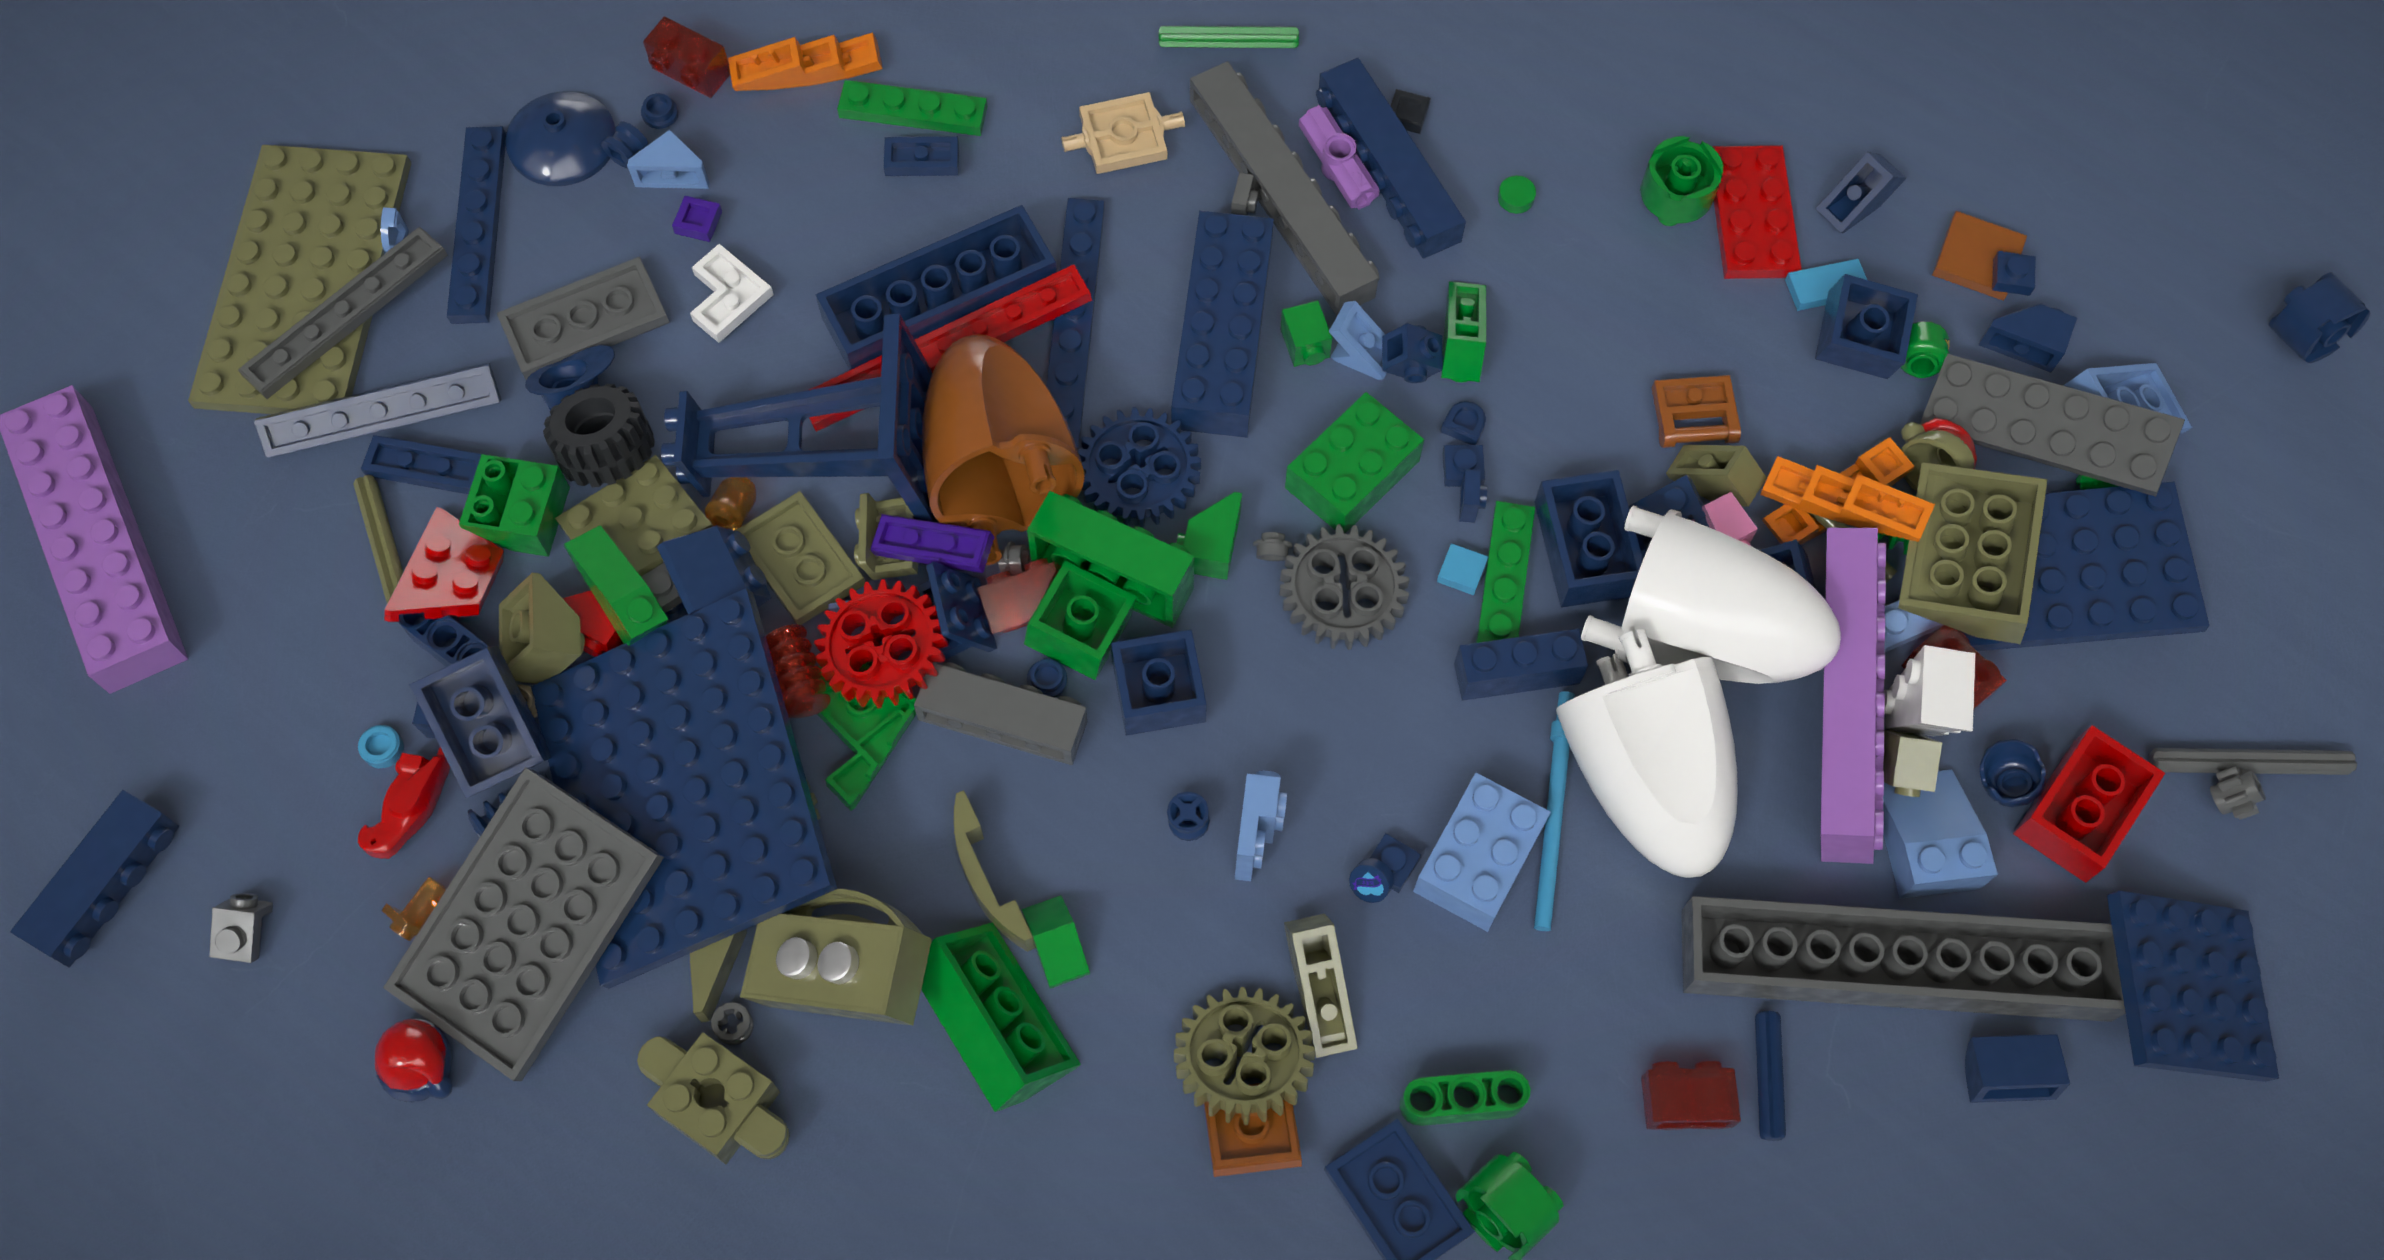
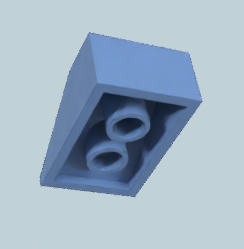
[2063,363,2192,434]
[1881,769,1998,899]

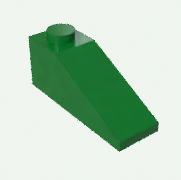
[1441,281,1486,383]
[564,525,668,646]

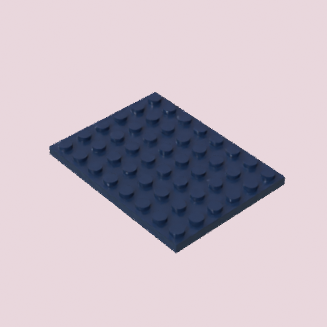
[531,588,837,989]

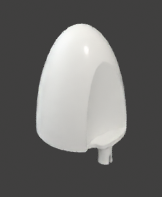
[1581,505,1841,684]
[1556,628,1738,878]

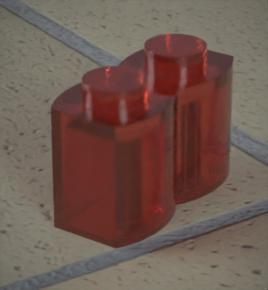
[1641,1061,1741,1130]

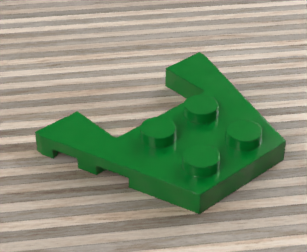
[779,662,916,811]

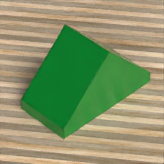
[1022,895,1090,989]

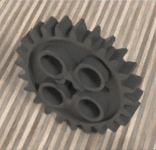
[1279,524,1409,650]

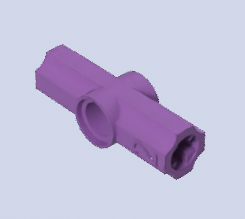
[1299,105,1379,210]

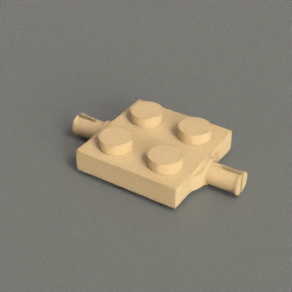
[1061,92,1185,174]

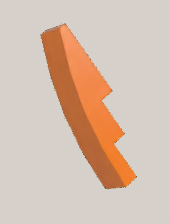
[728,32,883,91]
[1760,456,1935,542]

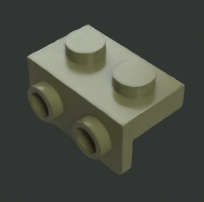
[854,493,918,580]

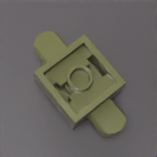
[637,1032,790,1165]

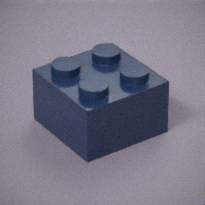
[1815,274,1918,379]
[1111,629,1207,736]

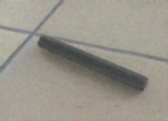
[2148,748,2357,775]

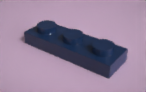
[361,435,481,494]

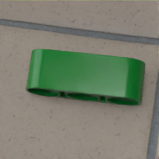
[1399,1070,1531,1126]

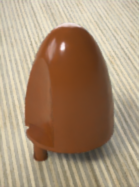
[922,334,1084,565]

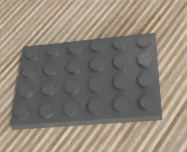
[383,767,664,1081]

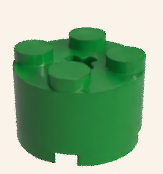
[1640,136,1723,226]
[1456,1152,1564,1260]

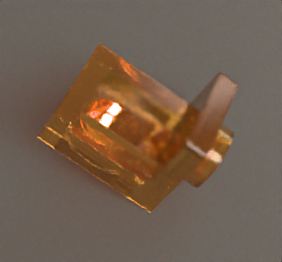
[381,877,447,941]

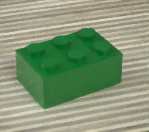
[1285,392,1424,534]

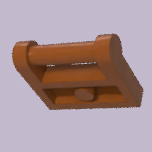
[1652,375,1741,448]

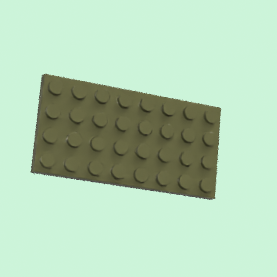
[188,145,411,414]

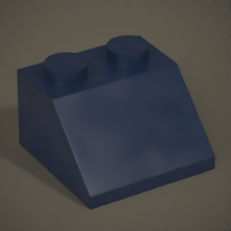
[657,526,771,615]

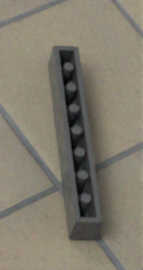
[1190,61,1380,316]

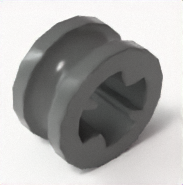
[711,1002,754,1045]

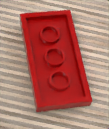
[1712,145,1802,279]

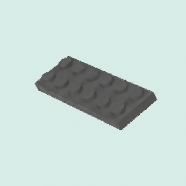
[1920,354,2185,497]

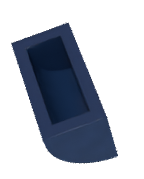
[1965,1034,2071,1103]

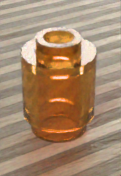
[705,477,756,530]

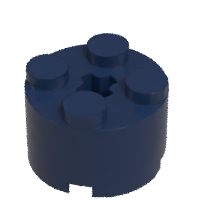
[2268,272,2370,363]

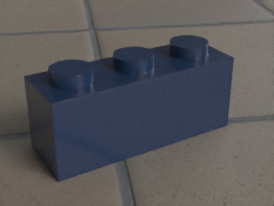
[1454,629,1588,701]

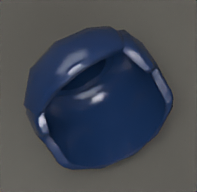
[1980,739,2047,807]

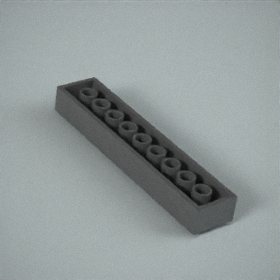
[1681,896,2126,1022]

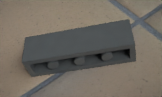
[914,662,1088,765]

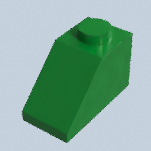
[1176,492,1242,580]

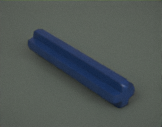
[1755,1011,1786,1141]

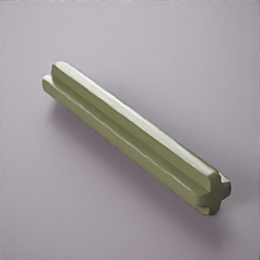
[353,475,403,604]

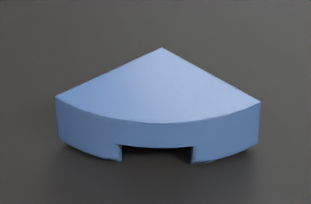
[381,207,409,254]

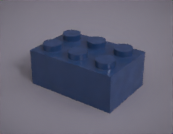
[1534,470,1643,608]
[409,646,551,798]

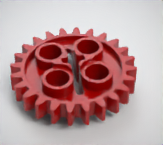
[814,579,948,708]

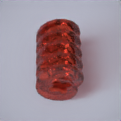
[766,624,830,718]

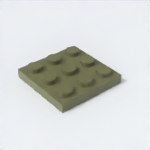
[555,455,713,576]

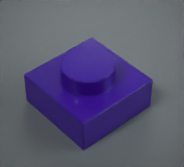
[672,196,722,242]

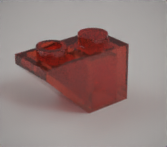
[977,558,1061,635]

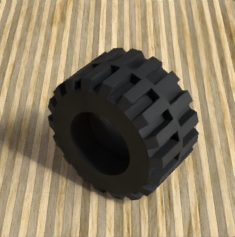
[543,383,655,487]

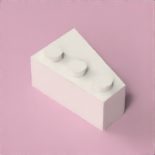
[1884,645,1975,737]

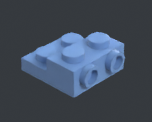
[1235,771,1287,881]

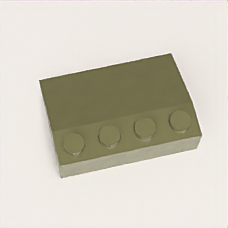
[1898,462,2048,644]

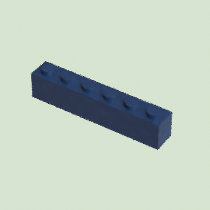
[1316,57,1466,259]

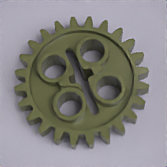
[1174,987,1315,1125]

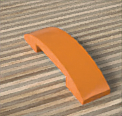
[1762,437,1915,545]

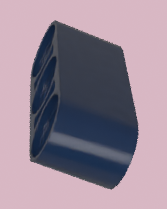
[398,613,488,667]

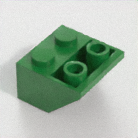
[459,454,570,557]

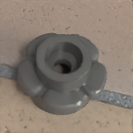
[1253,532,1292,561]
[998,541,1030,580]

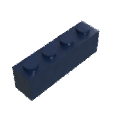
[10,790,179,968]

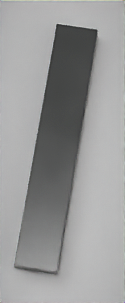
[238,226,448,399]

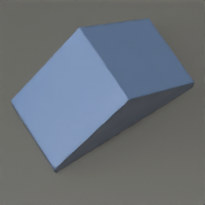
[627,130,709,189]

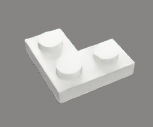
[690,244,774,343]

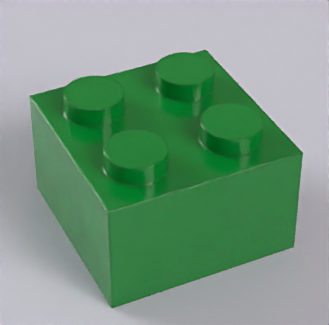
[1024,560,1137,681]

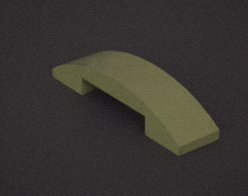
[954,790,1035,952]

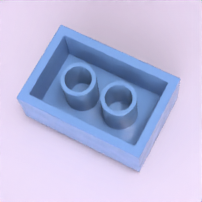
[1413,773,1551,932]

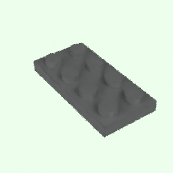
[497,256,670,380]

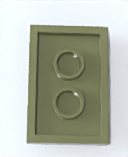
[735,491,865,627]

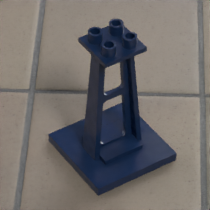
[661,313,939,523]

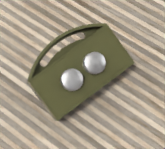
[740,889,932,1026]

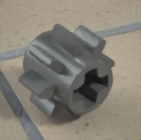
[2210,766,2266,820]

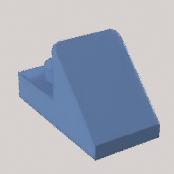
[1329,301,1387,380]

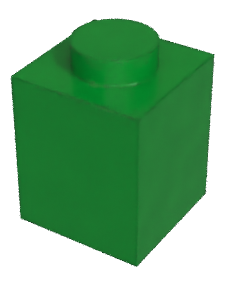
[1280,301,1332,367]

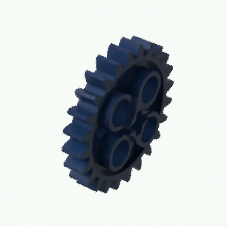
[1078,407,1201,528]

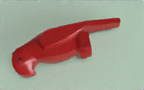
[358,747,451,859]

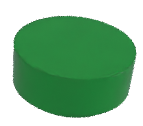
[1498,175,1536,214]

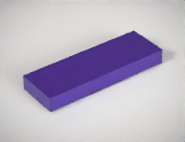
[870,514,994,573]

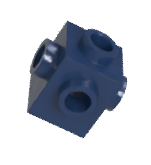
[1382,323,1443,383]

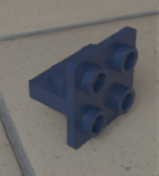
[917,561,997,663]

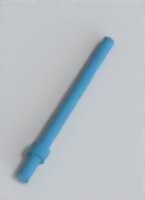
[1534,691,1575,931]

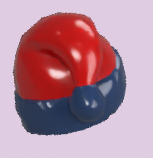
[375,1018,453,1102]

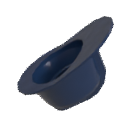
[525,345,615,410]

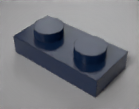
[884,136,959,176]

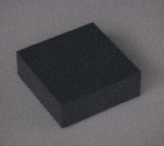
[1391,89,1431,134]

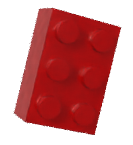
[2013,725,2166,883]

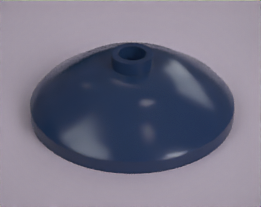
[505,91,616,186]

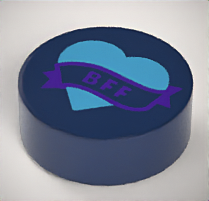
[1349,858,1394,903]

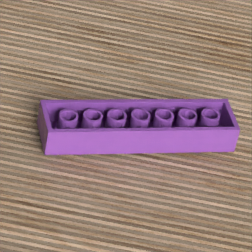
[0,385,188,694]
[1821,528,1886,864]

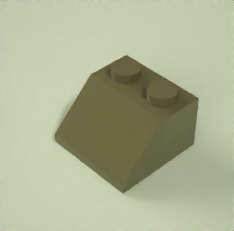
[499,572,585,684]

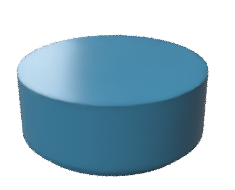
[358,725,404,768]

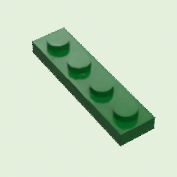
[837,80,987,136]
[1476,501,1535,643]

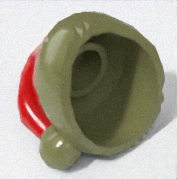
[1901,418,1977,492]

